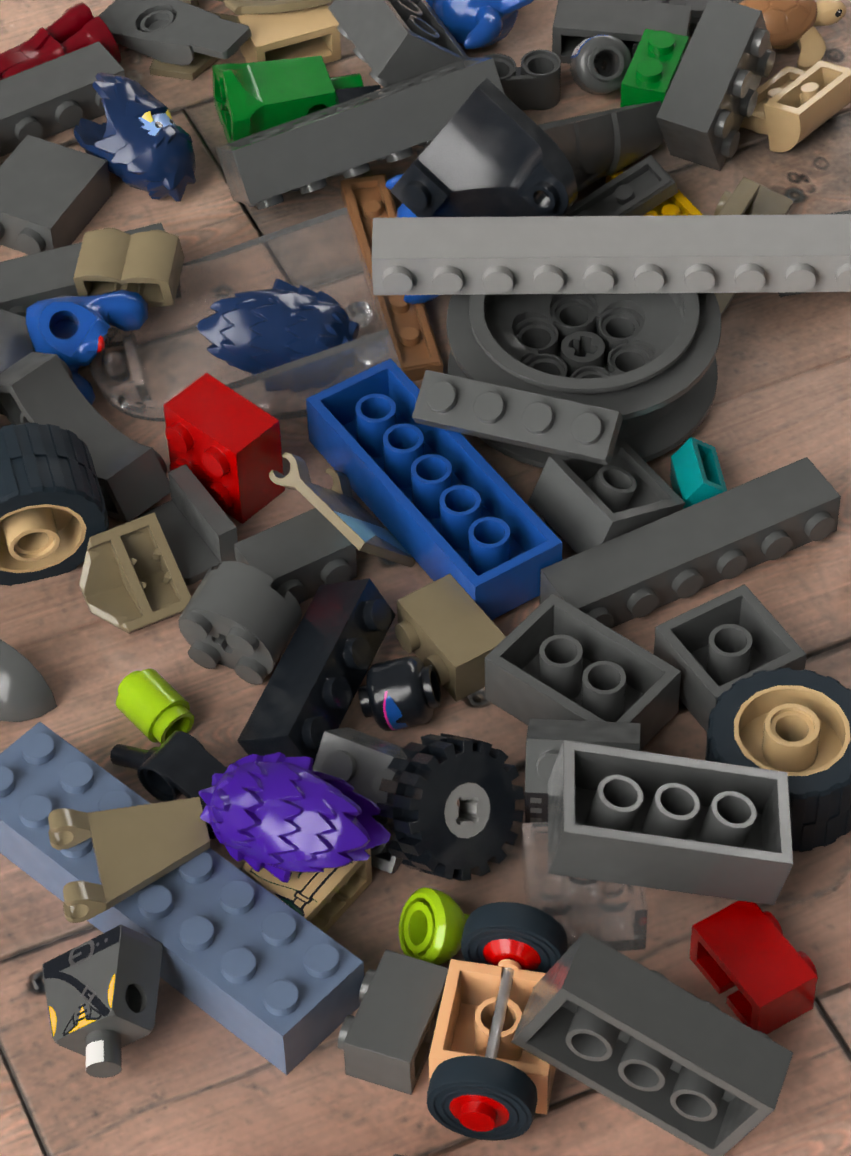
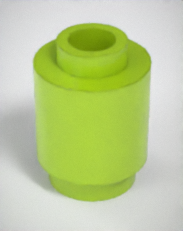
[116,669,194,744]

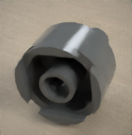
[178,561,302,685]

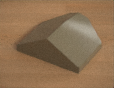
[79,512,191,634]

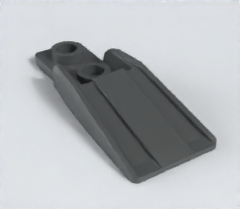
[99,0,252,65]

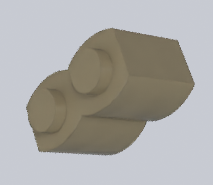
[73,228,184,307]

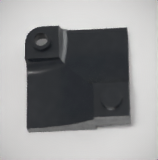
[390,78,578,217]

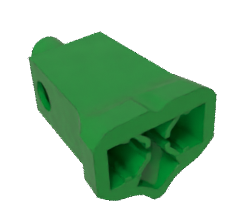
[213,56,364,143]

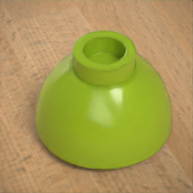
[399,887,469,965]

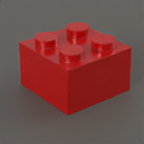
[163,373,285,524]

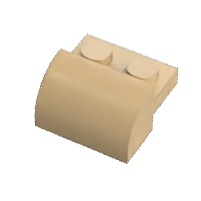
[740,60,851,152]

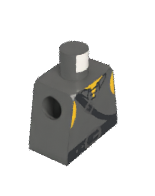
[43,925,163,1078]

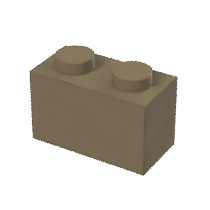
[394,574,506,702]

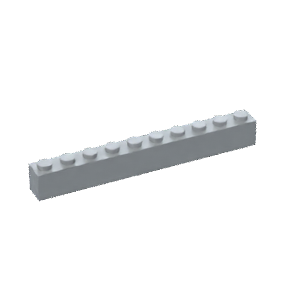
[372,214,851,295]

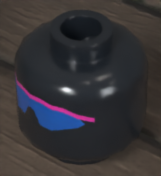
[358,656,441,731]

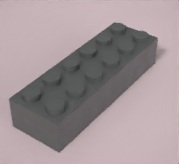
[215,57,504,210]

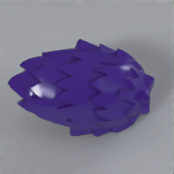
[198,752,391,883]

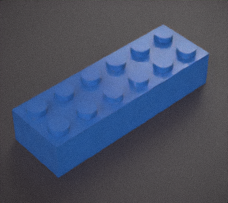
[306,358,563,620]

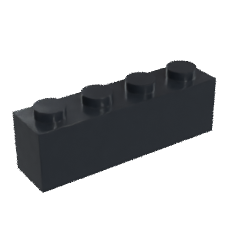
[237,578,396,766]

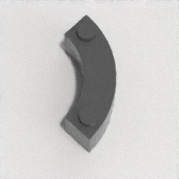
[0,352,170,522]

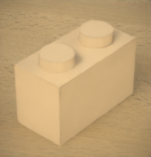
[238,4,341,64]

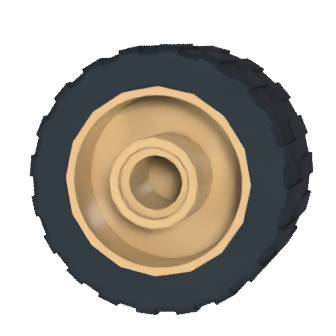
[0,423,109,586]
[705,668,851,852]

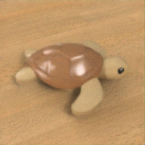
[738,0,847,71]

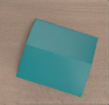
[670,437,727,509]

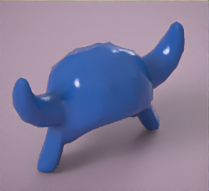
[426,0,534,50]

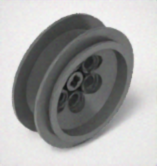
[446,293,721,468]

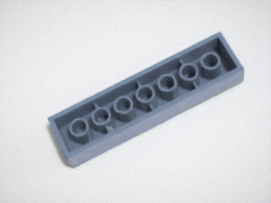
[0,722,364,1075]

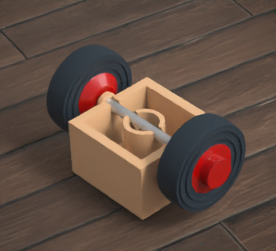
[427,902,568,1141]

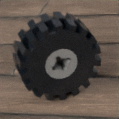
[377,733,524,881]

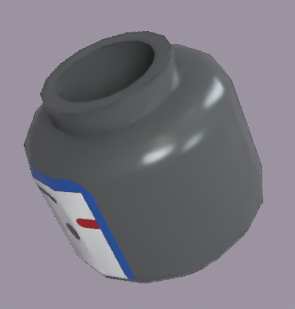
[570,35,632,94]

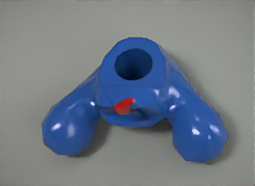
[26,290,148,405]

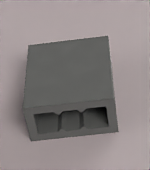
[0,135,112,255]

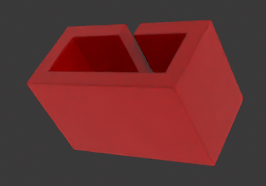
[690,900,818,1035]

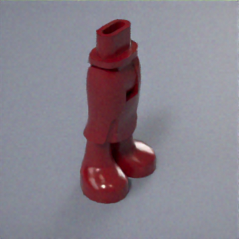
[0,3,121,80]

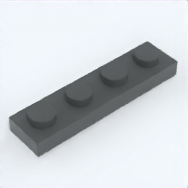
[412,370,623,466]

